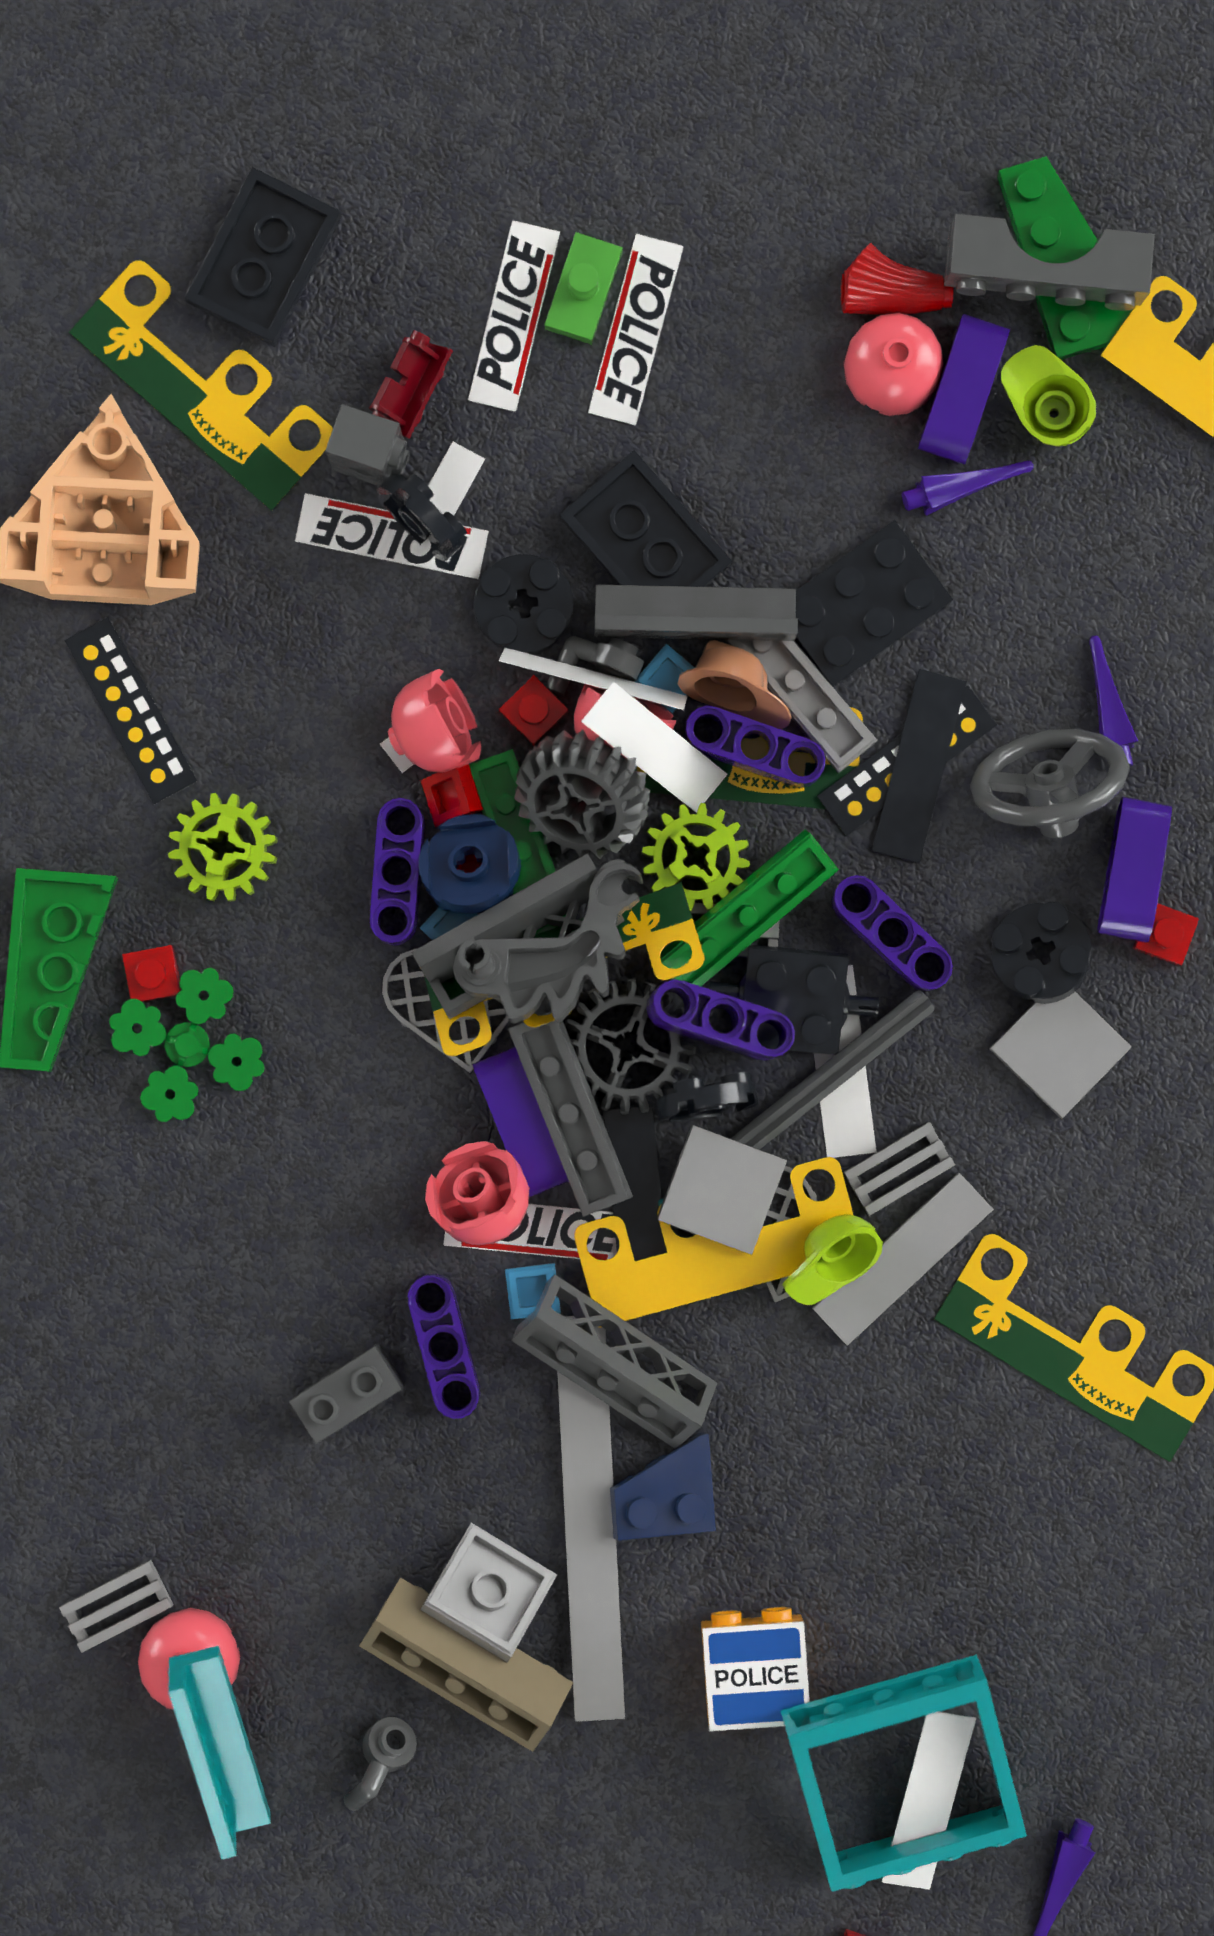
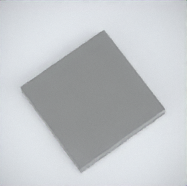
[989,992,1132,1118]
[656,1125,787,1255]
[420,1523,557,1662]

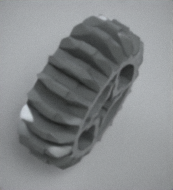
[514,730,651,859]
[564,979,696,1115]

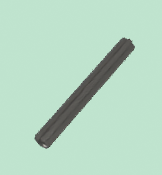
[730,990,935,1150]

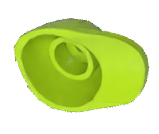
[1000,345,1096,447]
[783,1214,883,1305]

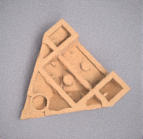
[0,394,200,605]

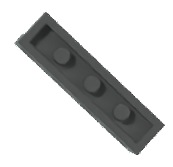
[595,585,798,641]
[412,853,625,1019]
[508,1011,633,1217]
[511,1274,717,1449]

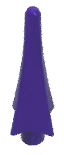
[902,460,1034,516]
[1089,635,1138,767]
[1033,1818,1095,1936]

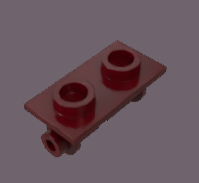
[369,330,453,439]

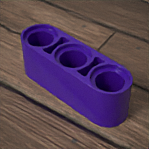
[918,314,1010,465]
[685,706,826,788]
[1097,796,1172,943]
[370,798,425,946]
[831,875,953,991]
[646,980,795,1061]
[472,1047,569,1197]
[408,1273,480,1419]

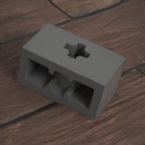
[325,404,410,486]
[289,1343,405,1444]

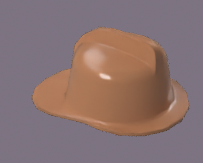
[677,640,792,729]

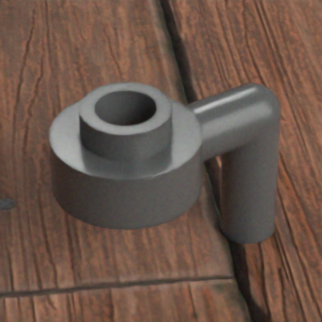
[546,636,644,695]
[344,1717,417,1811]

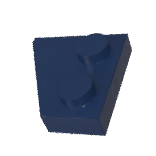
[610,1433,716,1540]

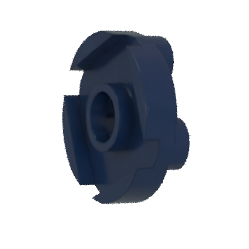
[418,814,521,914]

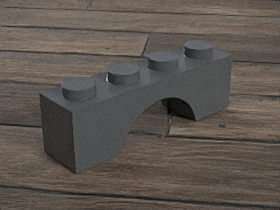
[944,214,1155,311]

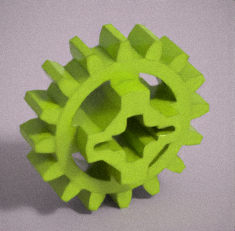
[168,793,278,902]
[642,803,750,912]

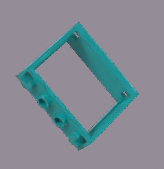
[780,1655,1027,1892]

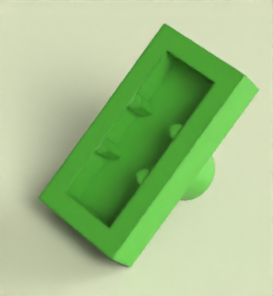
[545,232,623,345]

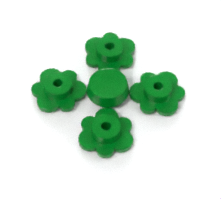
[109,968,265,1122]

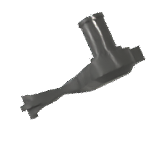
[453,859,643,1023]

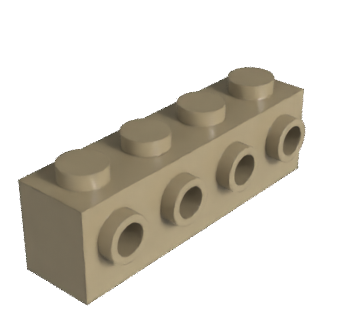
[359,1577,573,1752]

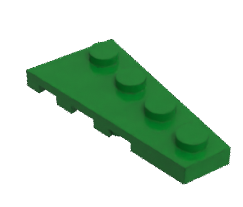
[997,156,1136,360]
[0,868,118,1072]

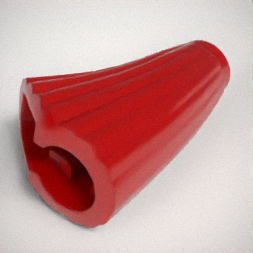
[841,242,954,315]

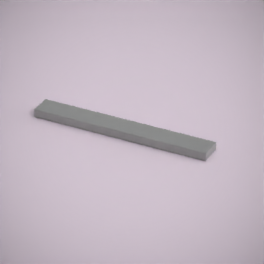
[557,1315,625,1722]

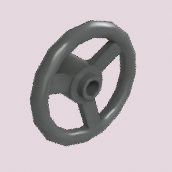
[970,729,1130,838]

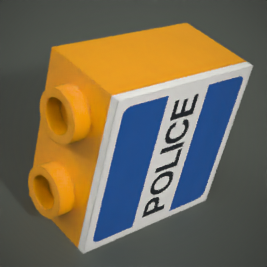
[701,1607,809,1731]

